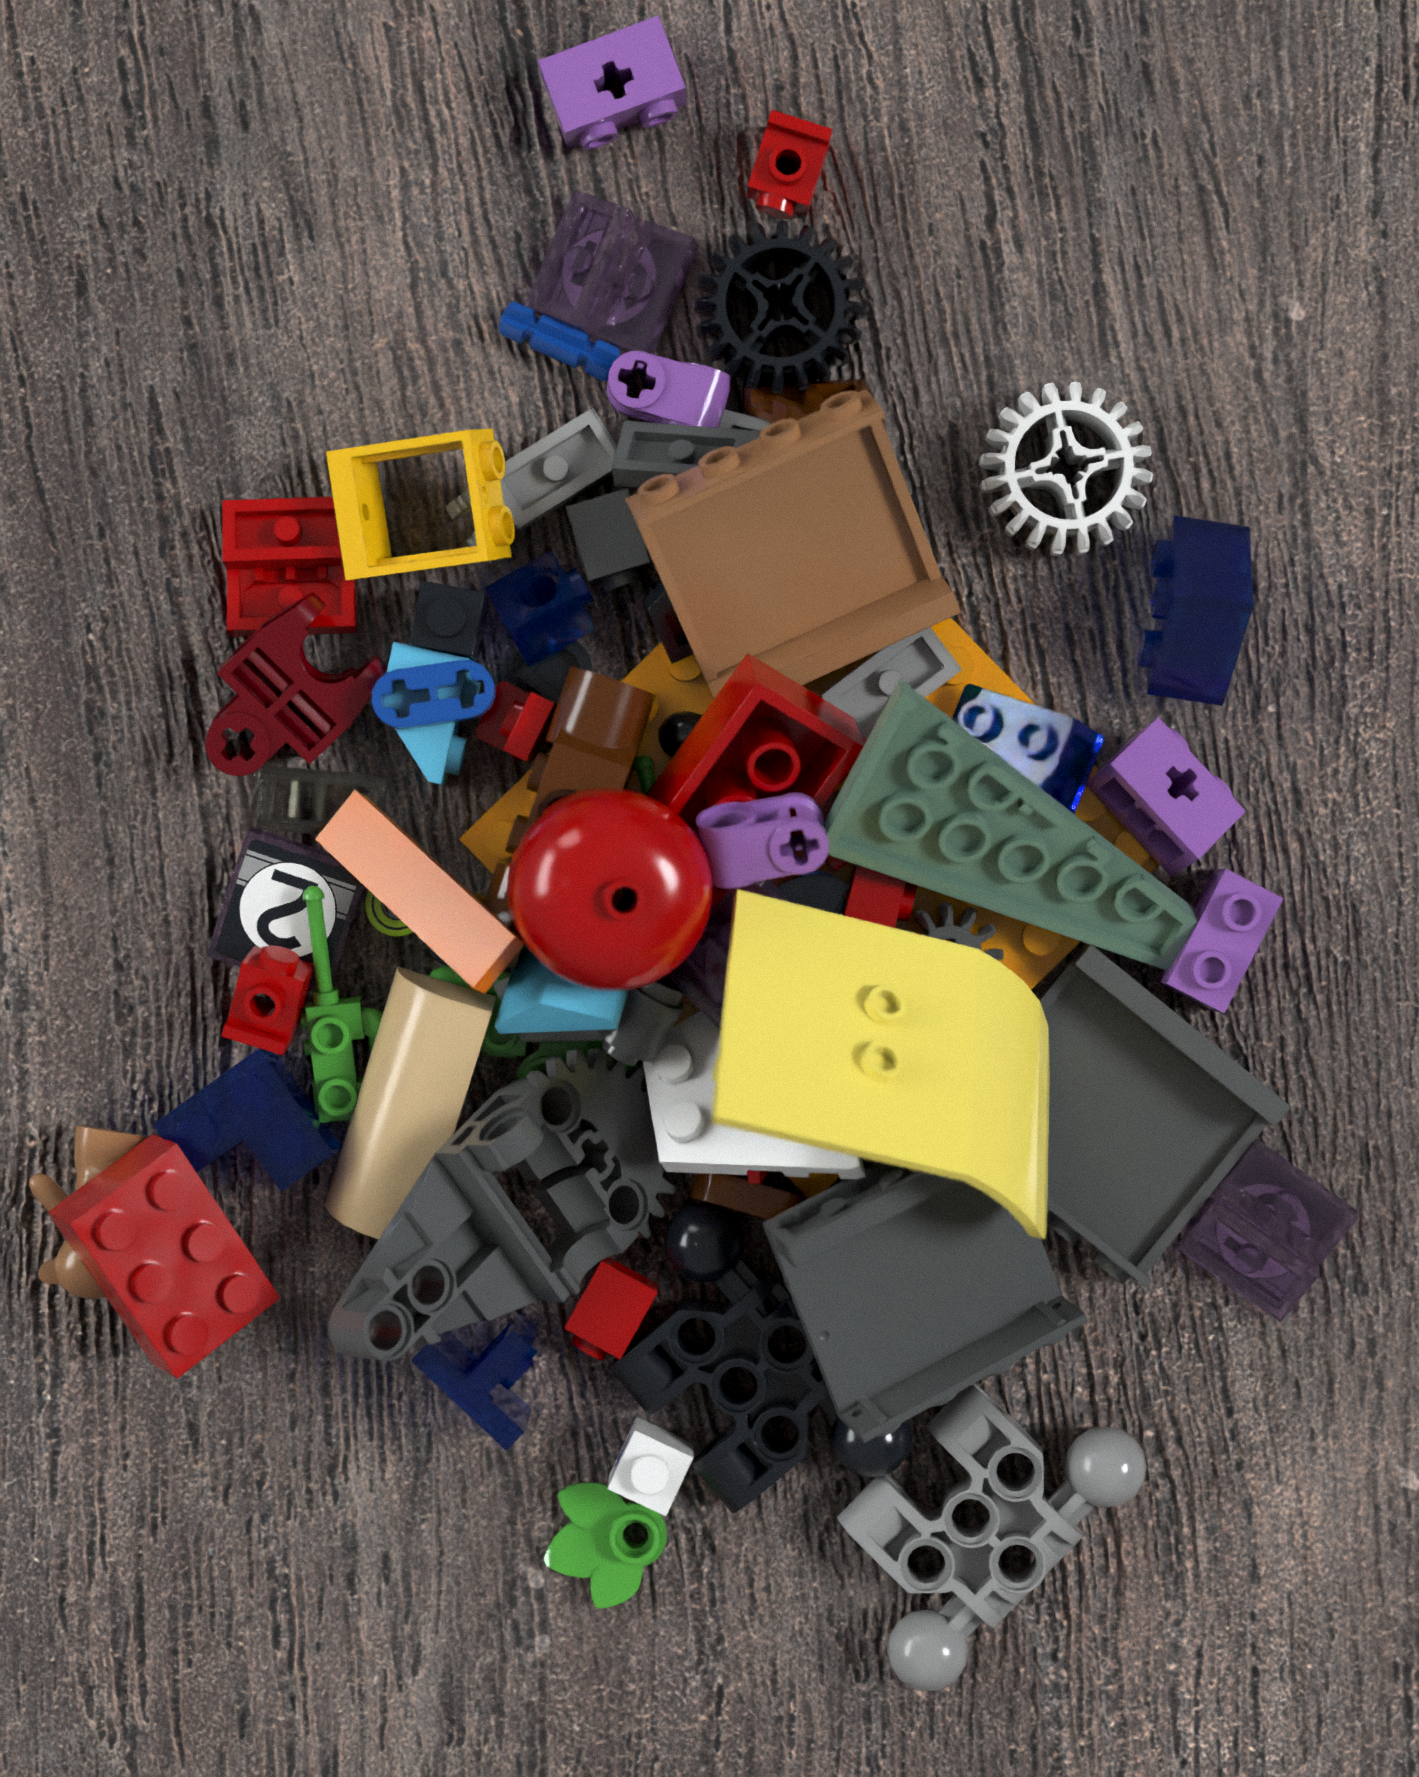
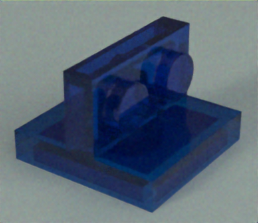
[411,1311,539,1451]

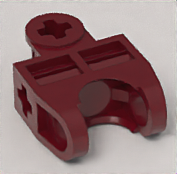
[205,592,388,776]

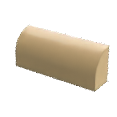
[325,966,496,1240]

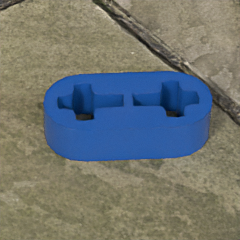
[371,660,496,729]

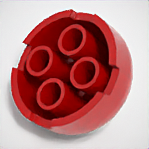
[507,787,713,992]

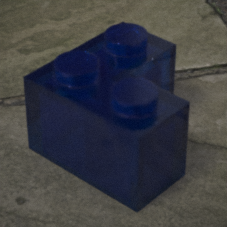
[1137,515,1253,706]
[153,1048,342,1192]

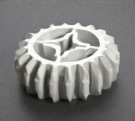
[979,382,1153,556]

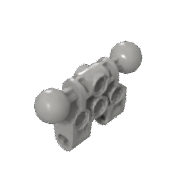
[837,1383,1147,1691]

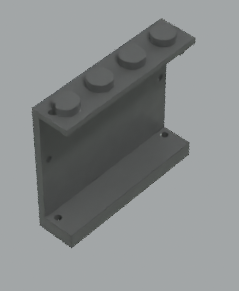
[762,1162,1088,1443]

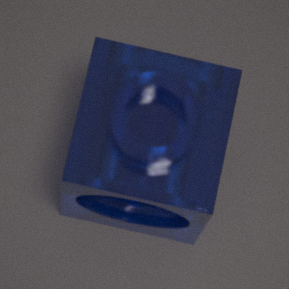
[485,550,596,667]

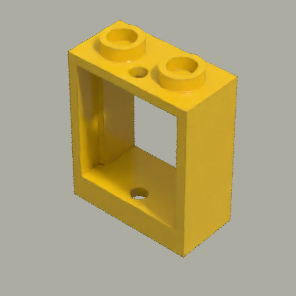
[326,429,515,580]

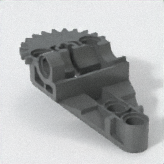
[328,1049,675,1361]

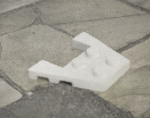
[643,1004,866,1179]

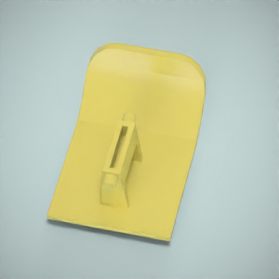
[712,889,1050,1239]

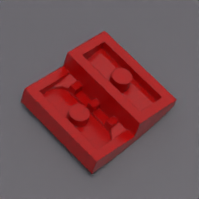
[222,497,358,637]

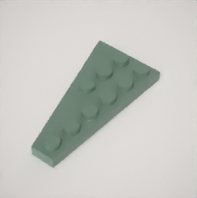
[824,679,1198,970]

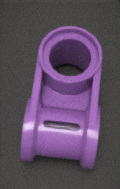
[606,351,733,428]
[696,793,829,889]

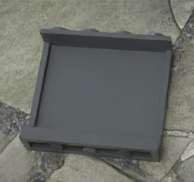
[1038,943,1291,1287]

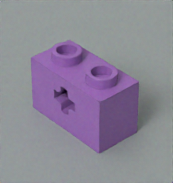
[538,15,686,150]
[1084,717,1246,877]
[1155,869,1284,1013]

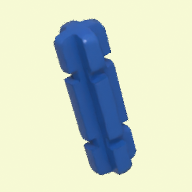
[498,302,621,381]

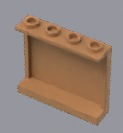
[625,389,961,699]

